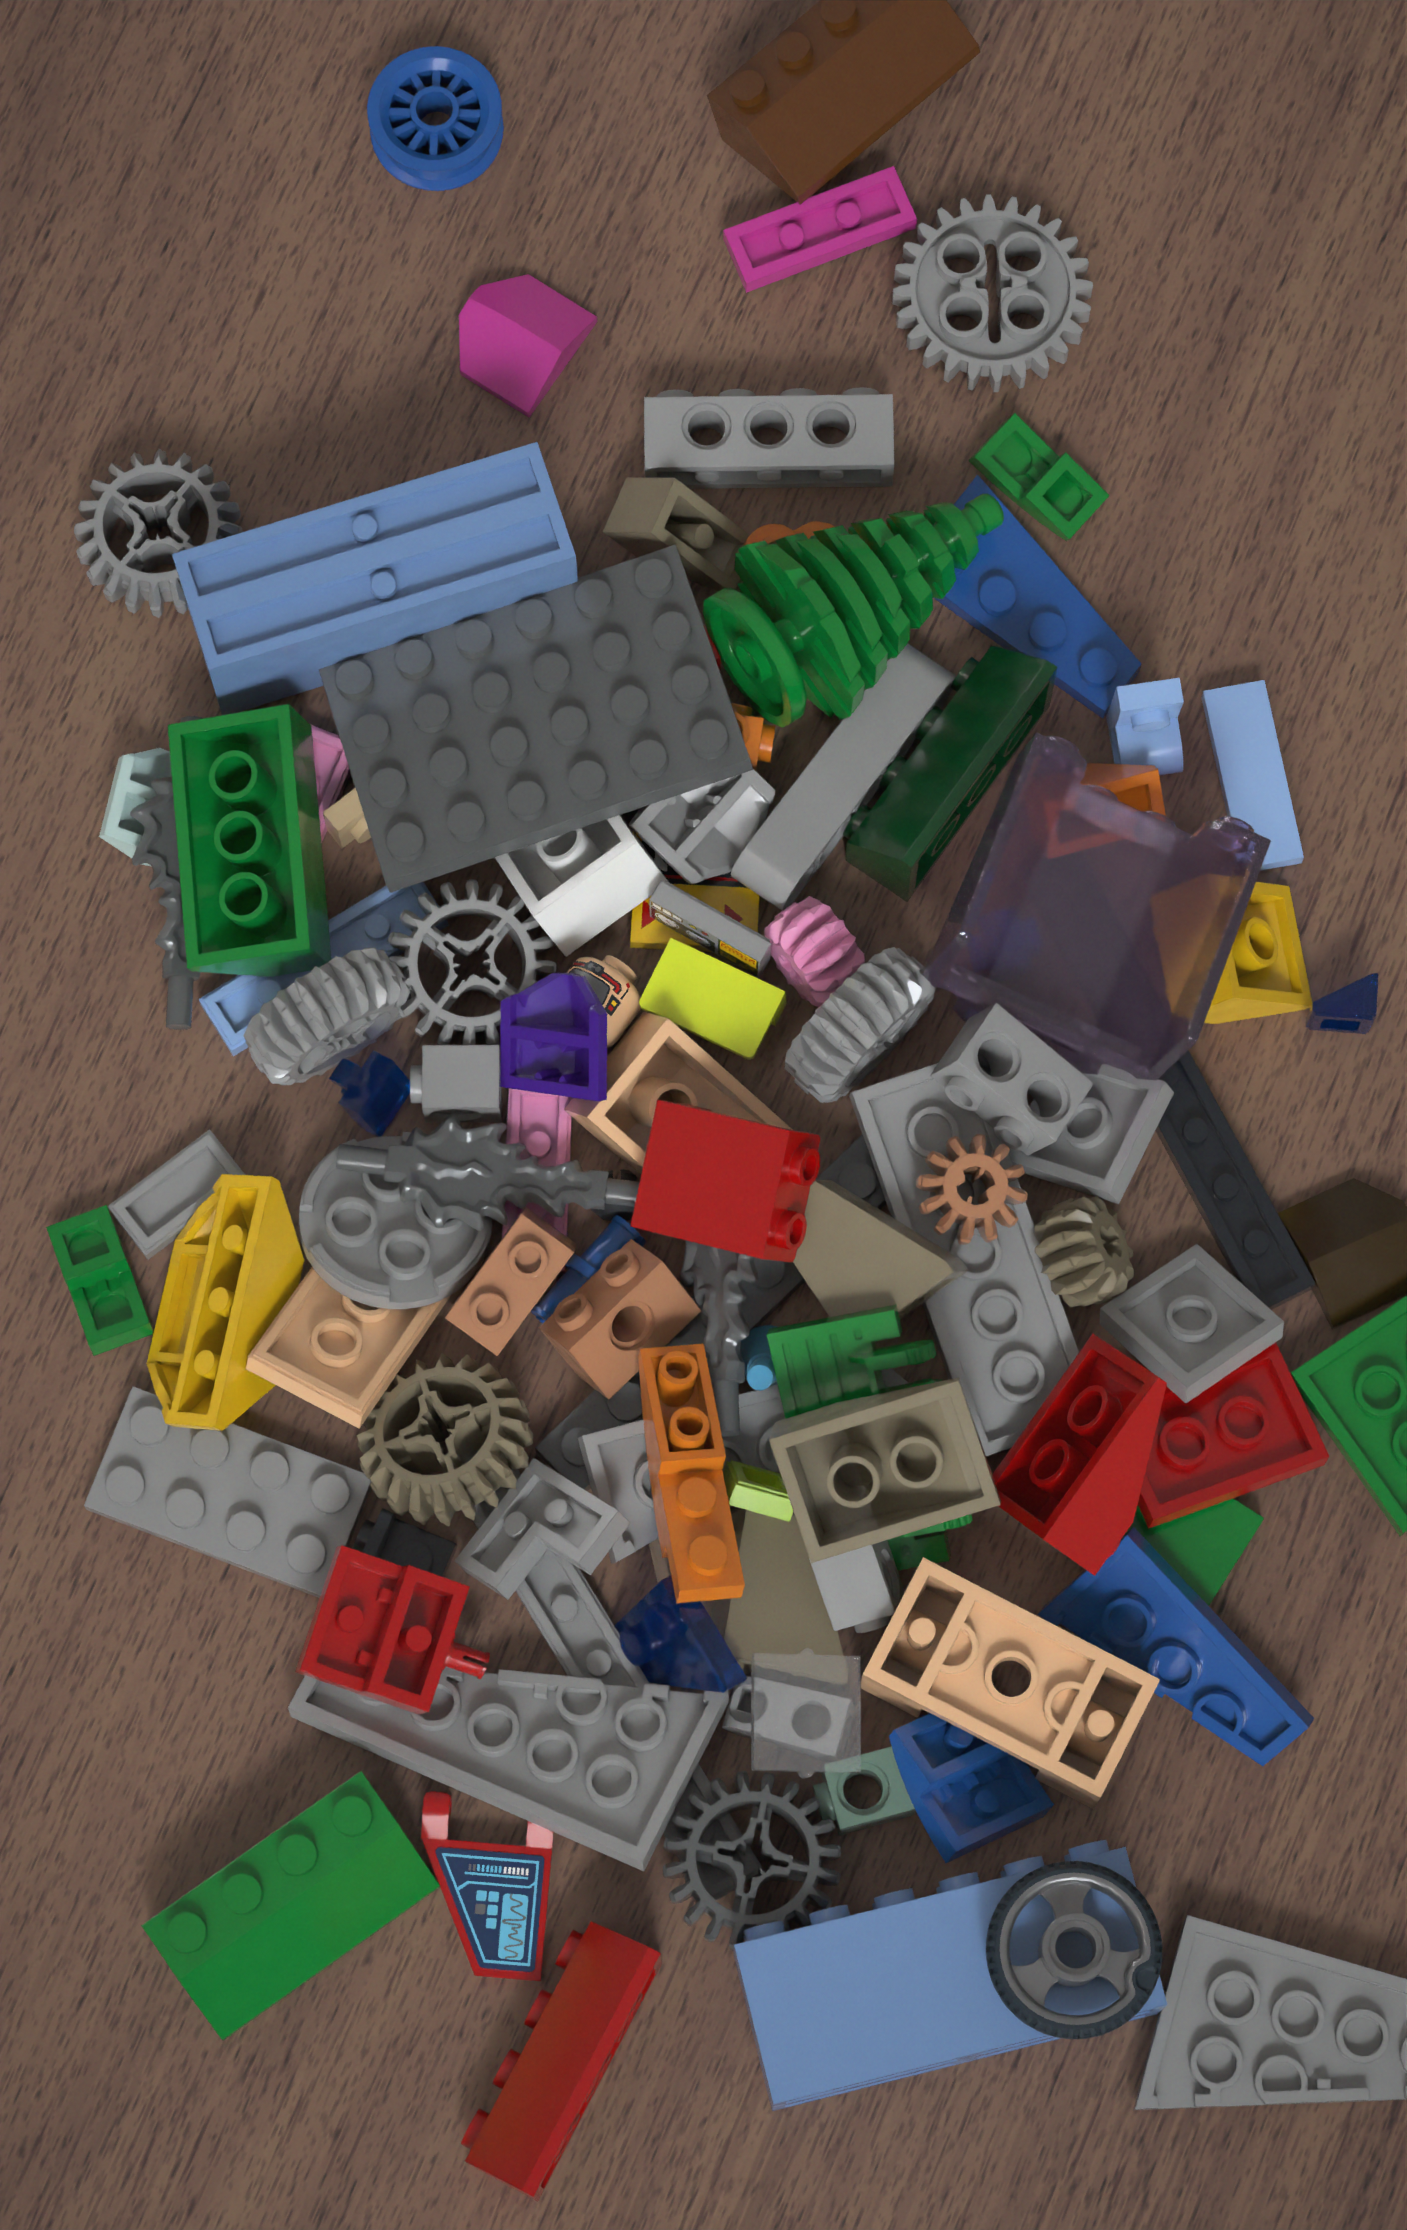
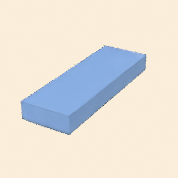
[1201,680,1304,874]

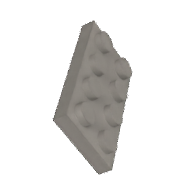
[84,1386,371,1598]

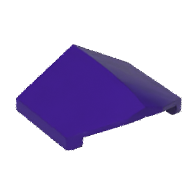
[500,972,607,1101]

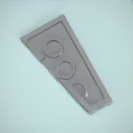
[578,1384,785,1564]

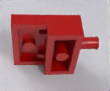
[295,1545,490,1714]

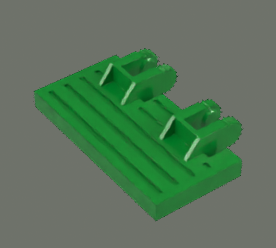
[766,1304,973,1570]

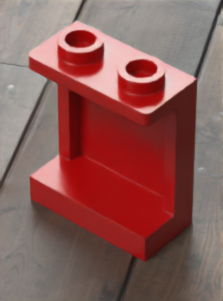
[630,1100,820,1262]

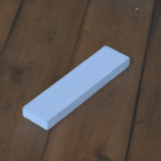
[199,882,449,1056]

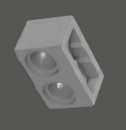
[930,1003,1094,1156]

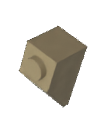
[603,477,750,591]

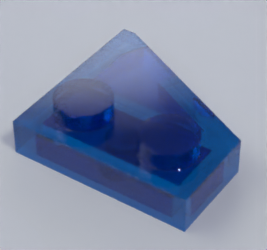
[614,1575,747,1693]

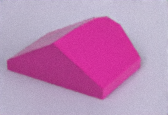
[459,274,598,417]

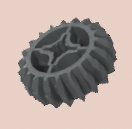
[662,1771,841,1951]

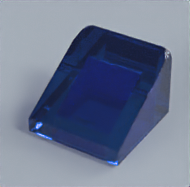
[1305,973,1378,1034]

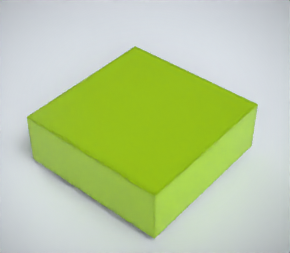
[723,1460,793,1522]

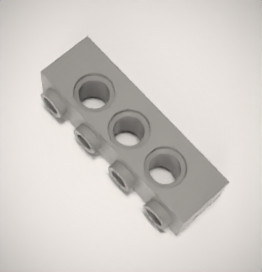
[644,387,894,489]

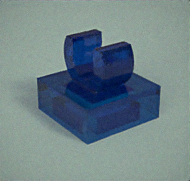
[329,1050,410,1137]

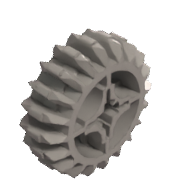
[74,448,243,618]
[387,879,556,1045]
[784,947,936,1103]
[243,948,412,1085]

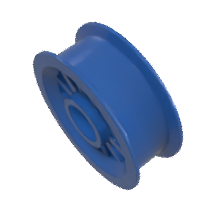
[367,46,504,191]

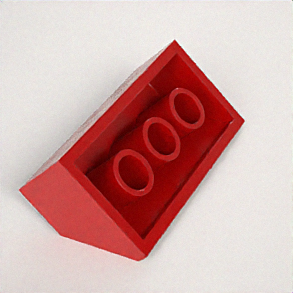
[461,1921,662,2202]

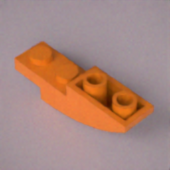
[638,1344,745,1603]

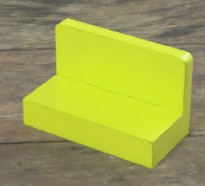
[639,938,787,1060]

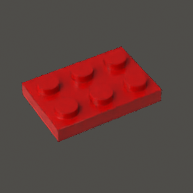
[1138,1342,1329,1528]

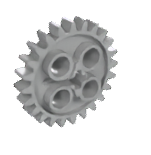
[892,194,1093,392]

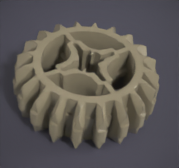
[357,1353,534,1527]

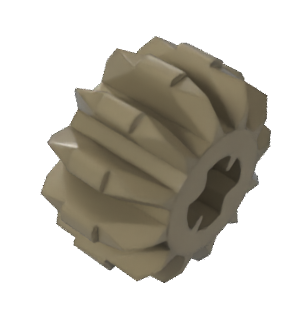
[1034,1196,1134,1307]

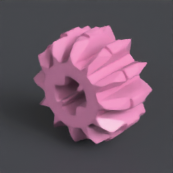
[764,896,865,1007]

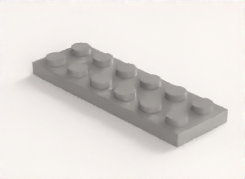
[849,1063,1079,1457]

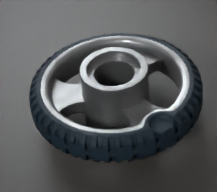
[986,1861,1162,2039]

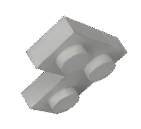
[455,1458,630,1600]

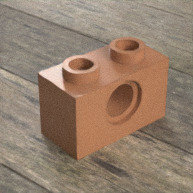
[445,1207,577,1356]
[538,1239,701,1400]

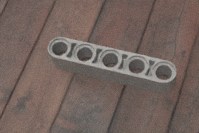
[731,643,956,911]

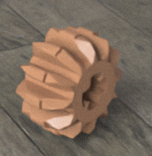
[916,1134,1028,1245]

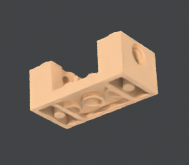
[860,1557,1160,1809]

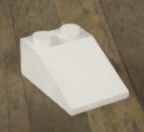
[495,814,668,957]

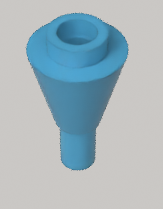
[740,1325,777,1391]

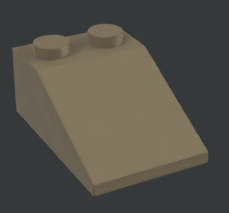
[769,1378,1001,1563]

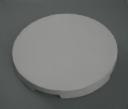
[299,1132,492,1309]

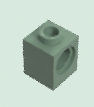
[813,1746,916,1836]

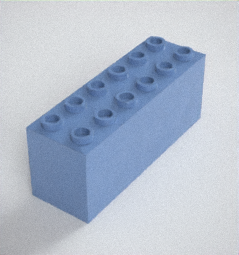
[172,442,578,715]
[734,1840,1167,2111]

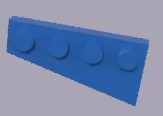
[933,474,1142,719]
[1037,1527,1314,1766]

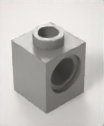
[410,1045,502,1123]
[809,1540,905,1633]

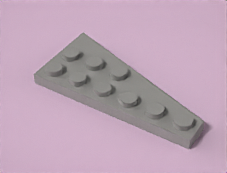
[288,1667,729,1871]
[1133,1915,1407,2110]

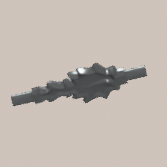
[130,716,204,1030]
[336,1113,640,1231]
[679,1239,758,1437]

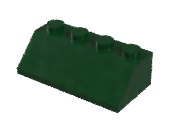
[843,645,1058,902]

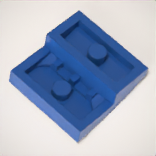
[889,1713,1054,1863]

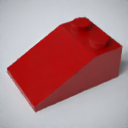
[992,1334,1167,1576]

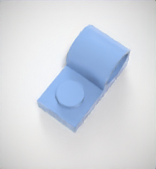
[1106,678,1184,775]

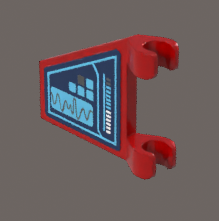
[421,1791,554,1981]

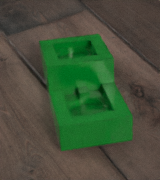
[968,413,1110,541]
[46,1205,154,1356]

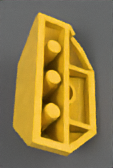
[146,1174,304,1431]

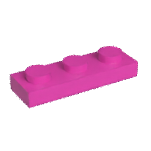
[723,166,917,293]

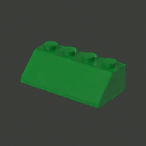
[168,704,332,977]
[141,1771,440,2041]

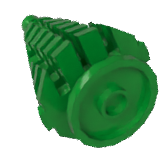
[703,493,1004,728]

